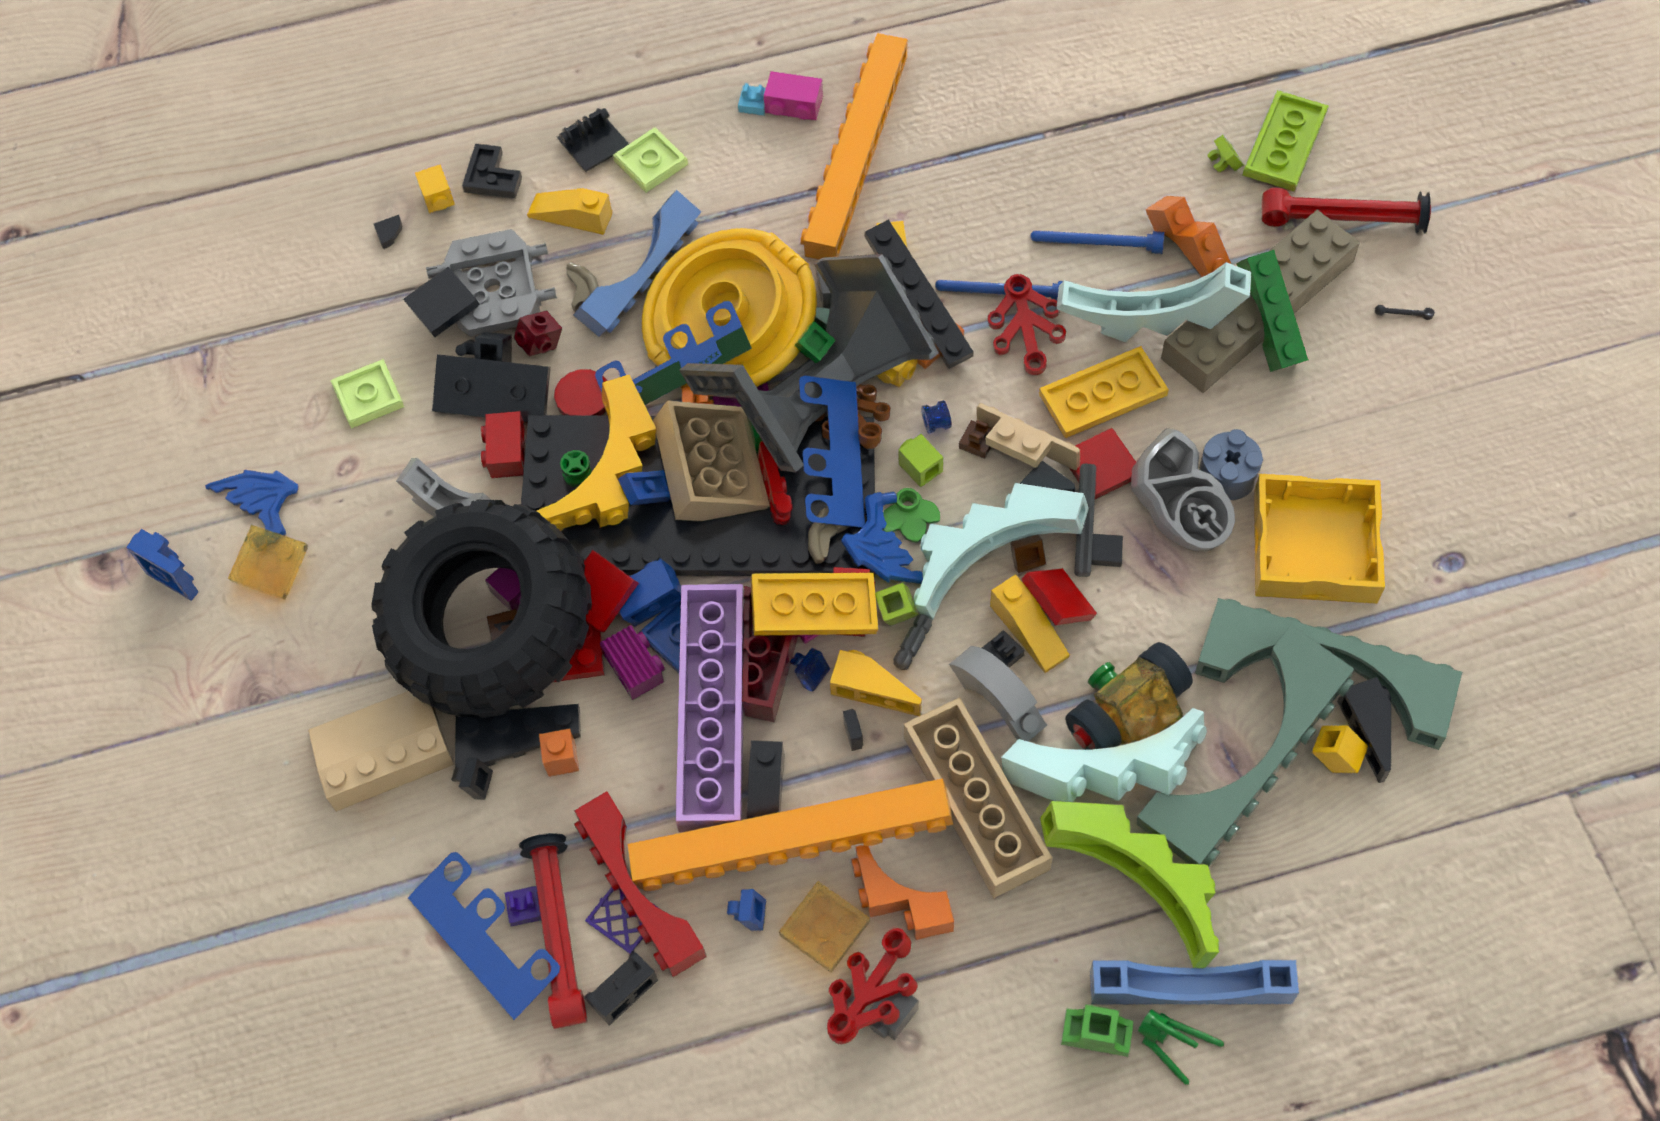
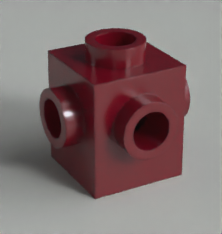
[513,310,563,357]

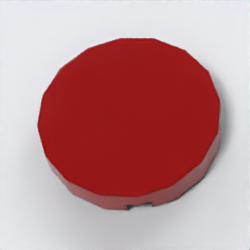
[554,369,607,416]

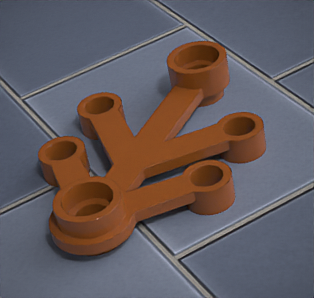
[815,384,891,449]

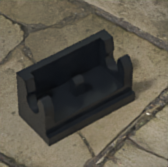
[585,951,658,1026]

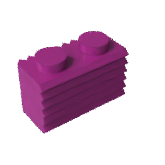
[600,625,665,700]

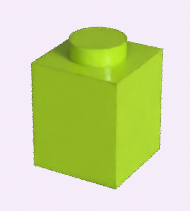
[898,434,943,488]
[875,582,918,626]

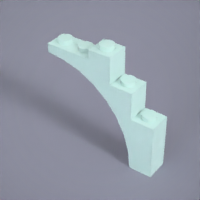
[1057,262,1251,342]
[914,483,1089,620]
[1001,708,1207,802]

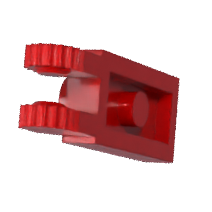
[757,442,793,525]

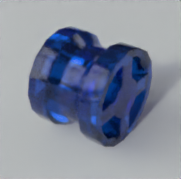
[921,400,952,434]

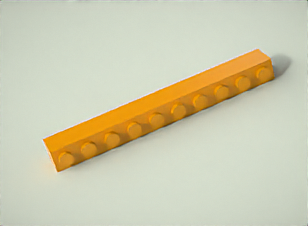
[801,33,908,260]
[628,778,954,891]

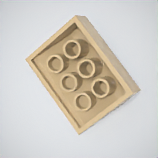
[653,401,770,521]
[308,691,454,811]

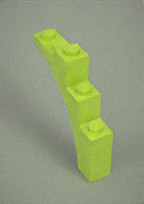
[1040,801,1219,968]

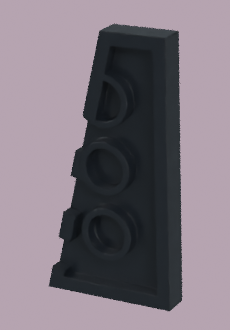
[455,704,581,768]

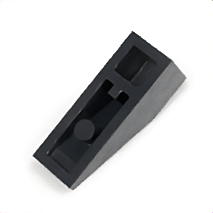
[1337,677,1391,783]
[747,740,785,819]

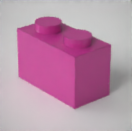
[763,71,823,120]

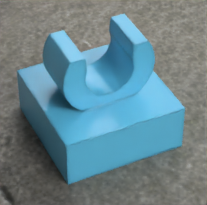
[738,83,766,116]

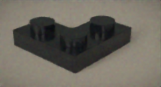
[462,143,522,199]

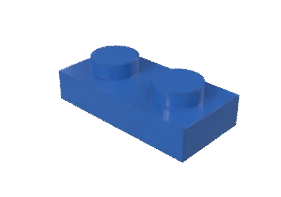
[618,470,671,505]

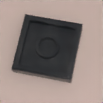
[403,267,480,338]

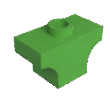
[1061,1004,1133,1057]

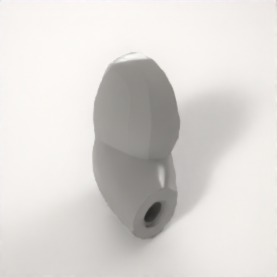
[1131,428,1235,551]

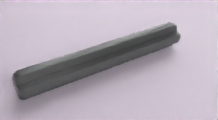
[1074,463,1097,577]

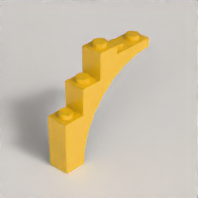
[537,374,656,531]

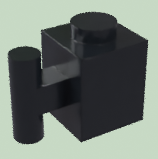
[455,332,512,362]

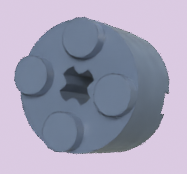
[1199,429,1263,500]

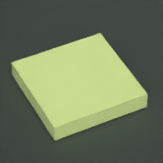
[613,127,688,193]
[330,359,404,429]

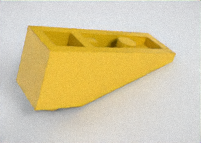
[527,188,613,235]
[990,574,1070,673]
[830,650,922,716]

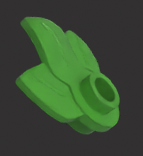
[883,488,940,543]

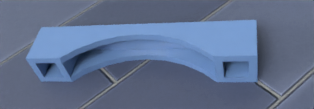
[573,190,701,337]
[1090,960,1299,1004]

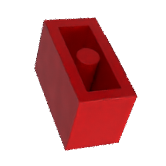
[481,411,525,479]

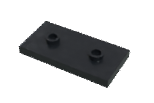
[432,354,551,422]

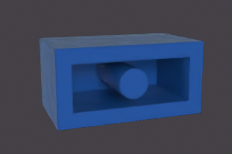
[620,559,681,627]

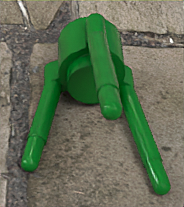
[1138,1009,1224,1085]

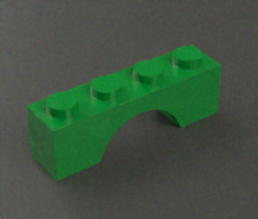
[1236,250,1308,372]

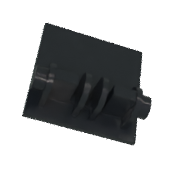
[557,108,629,172]

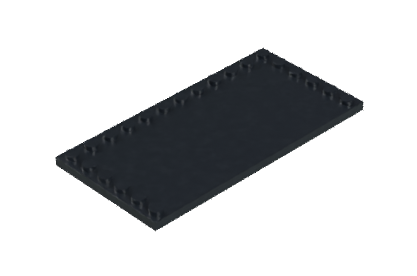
[521,415,875,577]

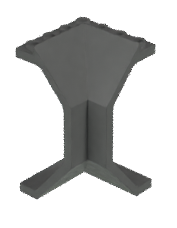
[679,254,939,472]

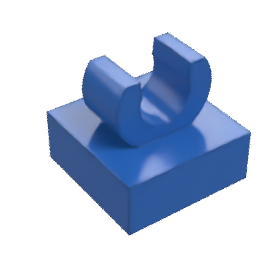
[727,889,766,931]

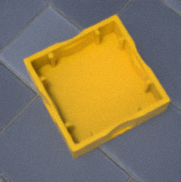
[1254,474,1385,604]

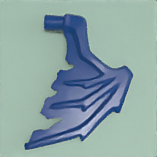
[205,470,299,551]
[841,491,923,584]

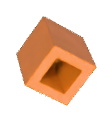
[539,729,579,777]

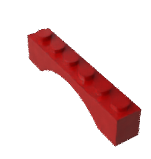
[574,791,707,977]

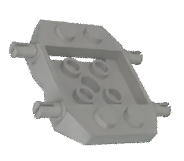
[426,229,557,336]

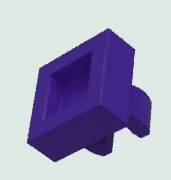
[505,886,541,927]

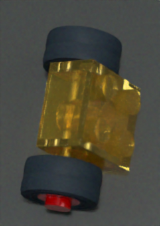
[1065,642,1193,750]

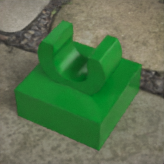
[794,321,835,363]

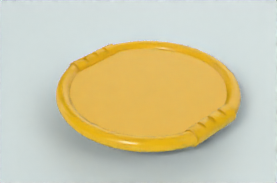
[642,228,817,389]

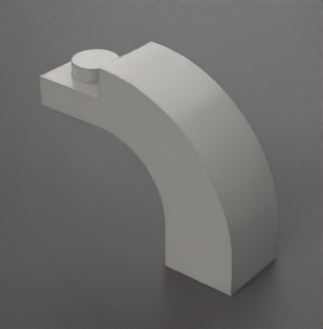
[396,458,491,517]
[949,646,1047,742]

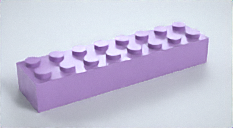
[676,584,744,832]

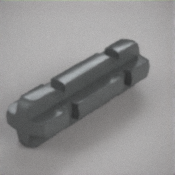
[893,614,932,670]

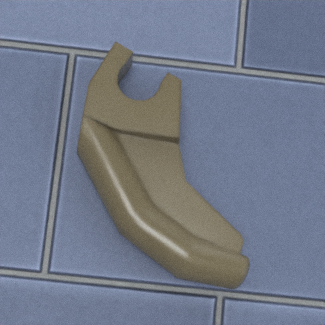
[566,263,599,312]
[808,507,850,564]

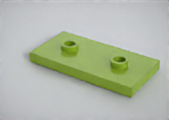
[1243,90,1329,192]

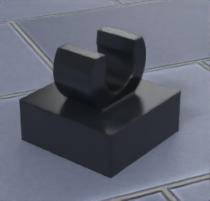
[982,630,1025,668]
[451,758,493,800]

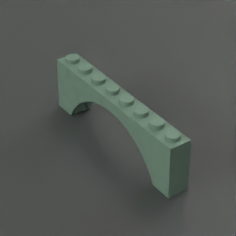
[1195,598,1463,750]
[1137,625,1354,867]

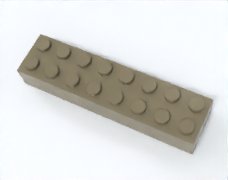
[1161,210,1360,393]

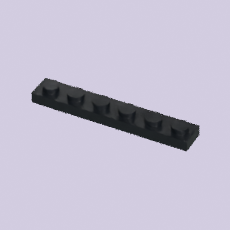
[864,219,974,369]

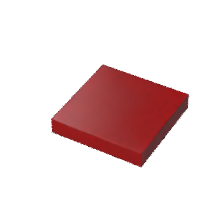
[1069,428,1136,500]
[584,550,639,633]
[1021,568,1097,626]

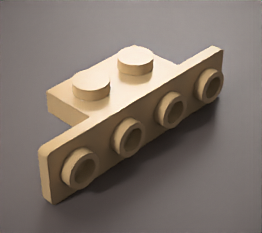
[976,403,1080,470]

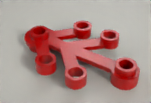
[988,274,1066,375]
[827,928,918,1044]

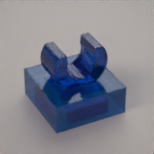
[790,648,830,692]

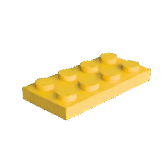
[1039,346,1169,438]
[751,573,878,635]

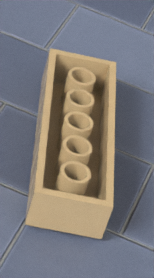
[904,697,1053,899]

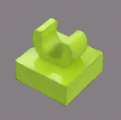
[1207,135,1244,172]

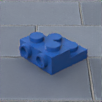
[126,529,199,601]

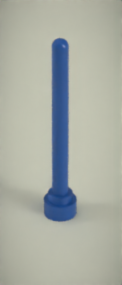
[1030,231,1164,254]
[935,280,1070,300]

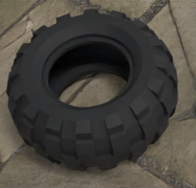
[371,499,592,718]

